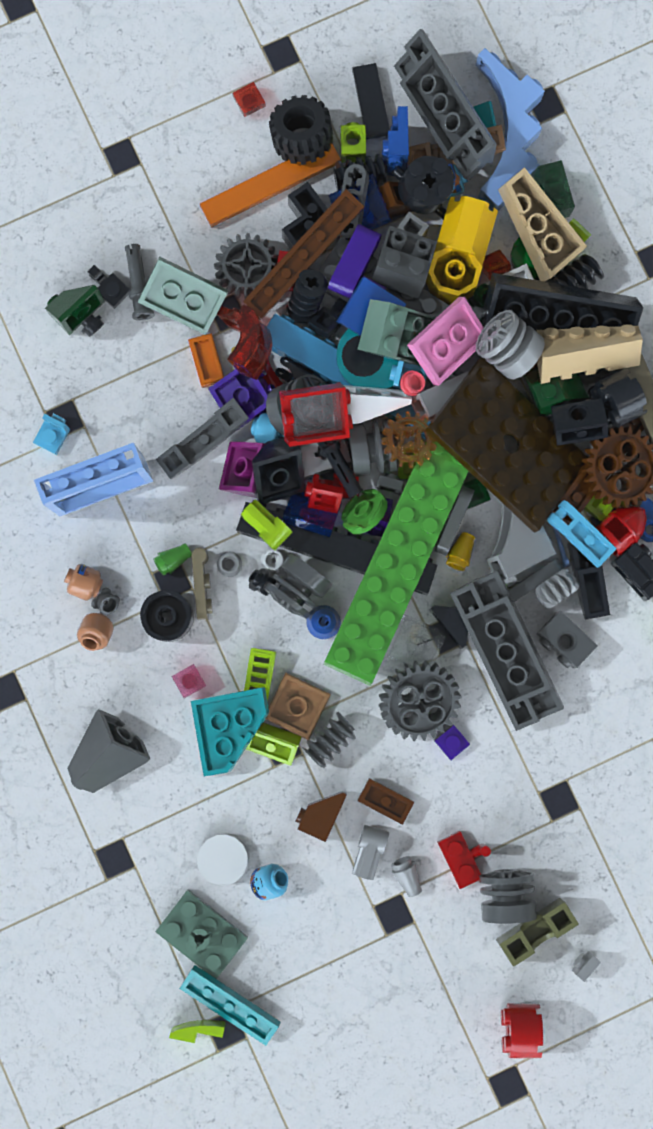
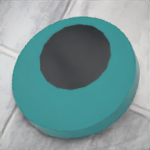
[336,329,399,389]

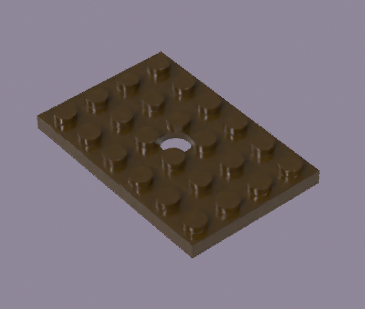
[425,358,588,533]

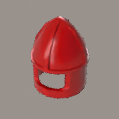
[595,506,647,557]

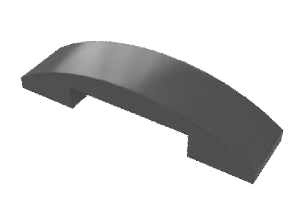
[156,398,249,479]

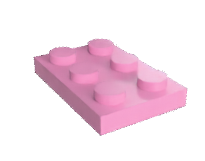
[407,297,484,386]

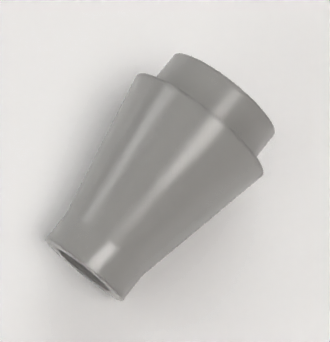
[391,856,422,897]

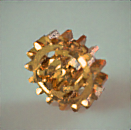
[381,411,437,468]

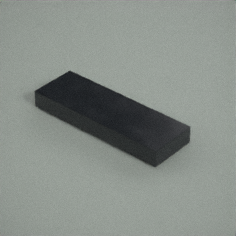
[352,63,390,140]

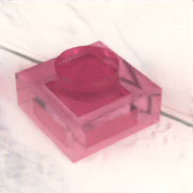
[171,664,207,699]

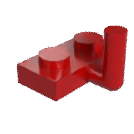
[437,831,491,889]

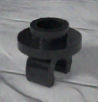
[248,568,276,596]

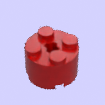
[501,1003,543,1058]

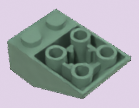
[357,299,436,366]

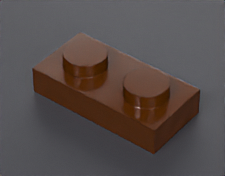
[357,778,414,825]

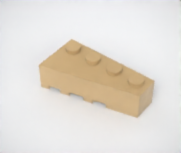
[498,167,587,282]
[537,325,643,384]

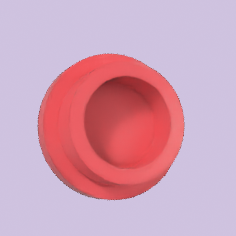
[400,370,425,396]

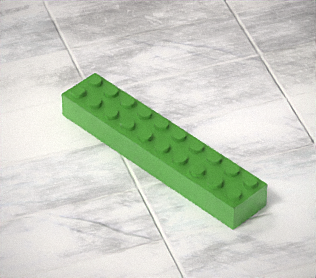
[323,435,468,686]

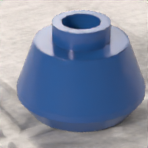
[306,605,341,639]

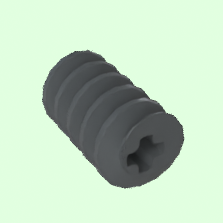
[302,711,356,768]

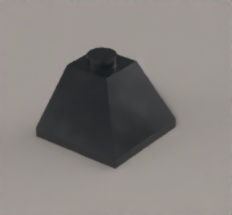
[252,437,306,505]

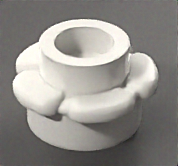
[261,548,286,573]

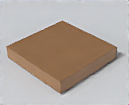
[265,672,331,740]

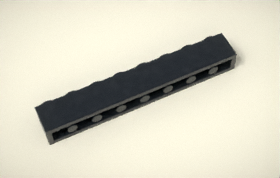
[236,500,438,596]

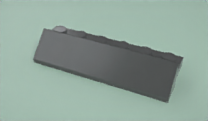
[394,29,497,180]
[450,570,564,731]

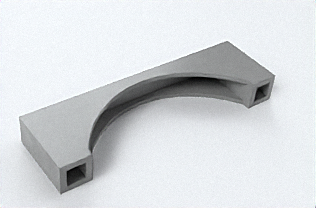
[411,371,556,580]

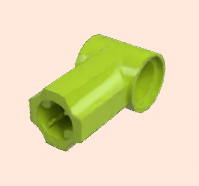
[241,499,293,551]

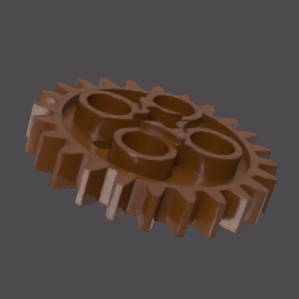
[582,426,653,508]

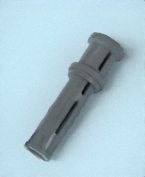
[125,244,155,321]

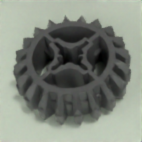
[214,233,279,299]

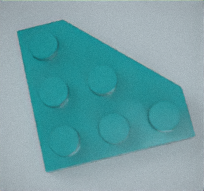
[191,687,269,777]

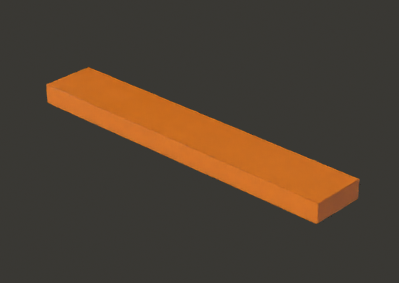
[200,143,341,228]

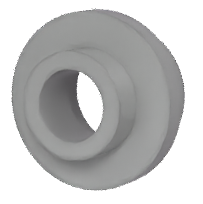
[217,552,242,577]

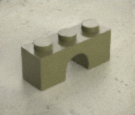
[496,898,579,967]

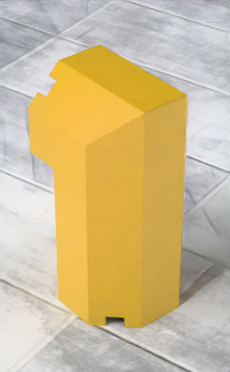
[426,196,498,305]

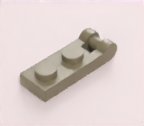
[192,548,213,620]

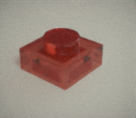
[232,82,266,117]
[482,249,512,280]

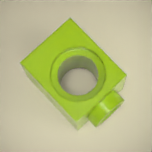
[340,122,366,163]

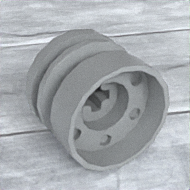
[475,310,545,379]

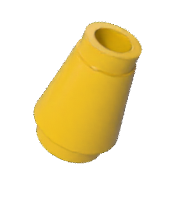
[446,532,475,571]

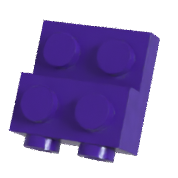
[208,361,275,431]

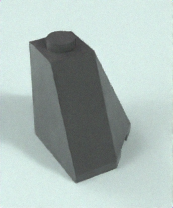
[67,709,150,793]

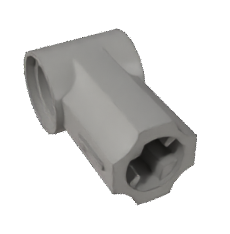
[352,825,389,880]

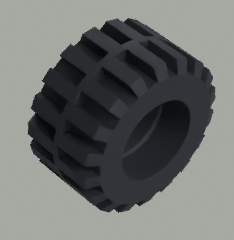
[269,95,333,165]

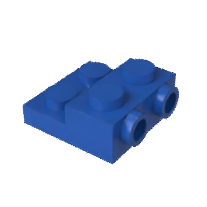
[381,106,409,176]

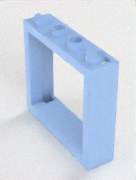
[34,442,153,516]

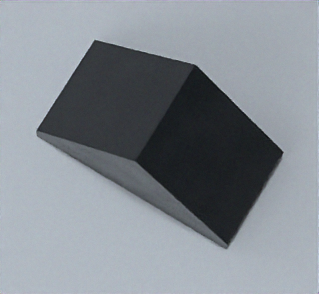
[429,605,468,649]

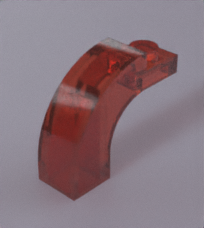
[217,304,272,380]

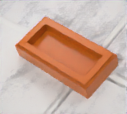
[188,333,224,388]

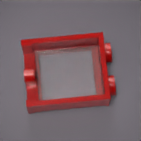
[279,382,353,447]

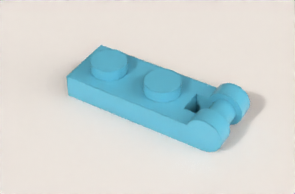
[547,500,617,568]

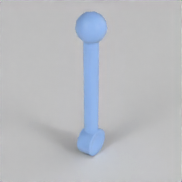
[553,527,570,567]

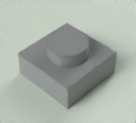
[572,951,601,982]

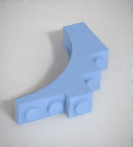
[476,48,545,212]

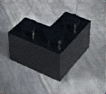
[282,182,328,249]

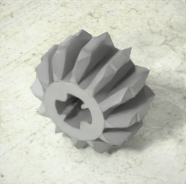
[534,569,579,609]

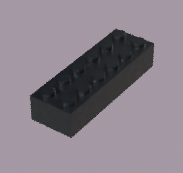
[480,273,643,331]

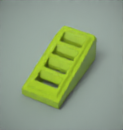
[244,648,276,702]

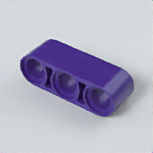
[328,224,382,299]

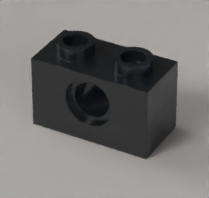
[551,398,608,446]

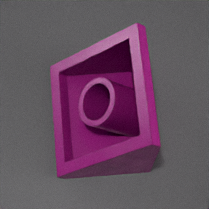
[219,441,264,498]

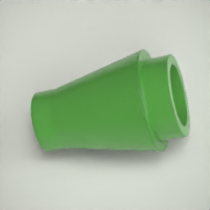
[153,543,192,576]

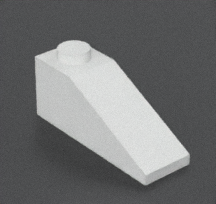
[333,385,412,424]

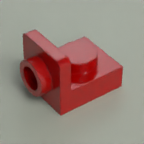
[305,474,343,513]

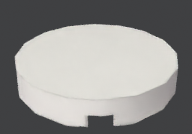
[197,834,248,886]

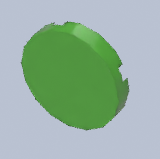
[341,489,387,534]

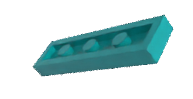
[179,965,281,1046]

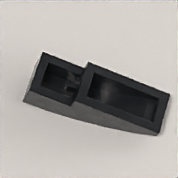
[567,542,610,620]

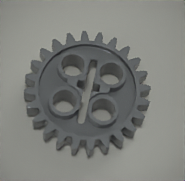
[378,660,462,741]

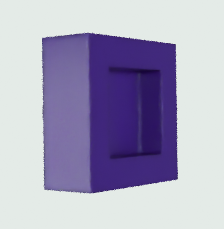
[434,725,470,761]

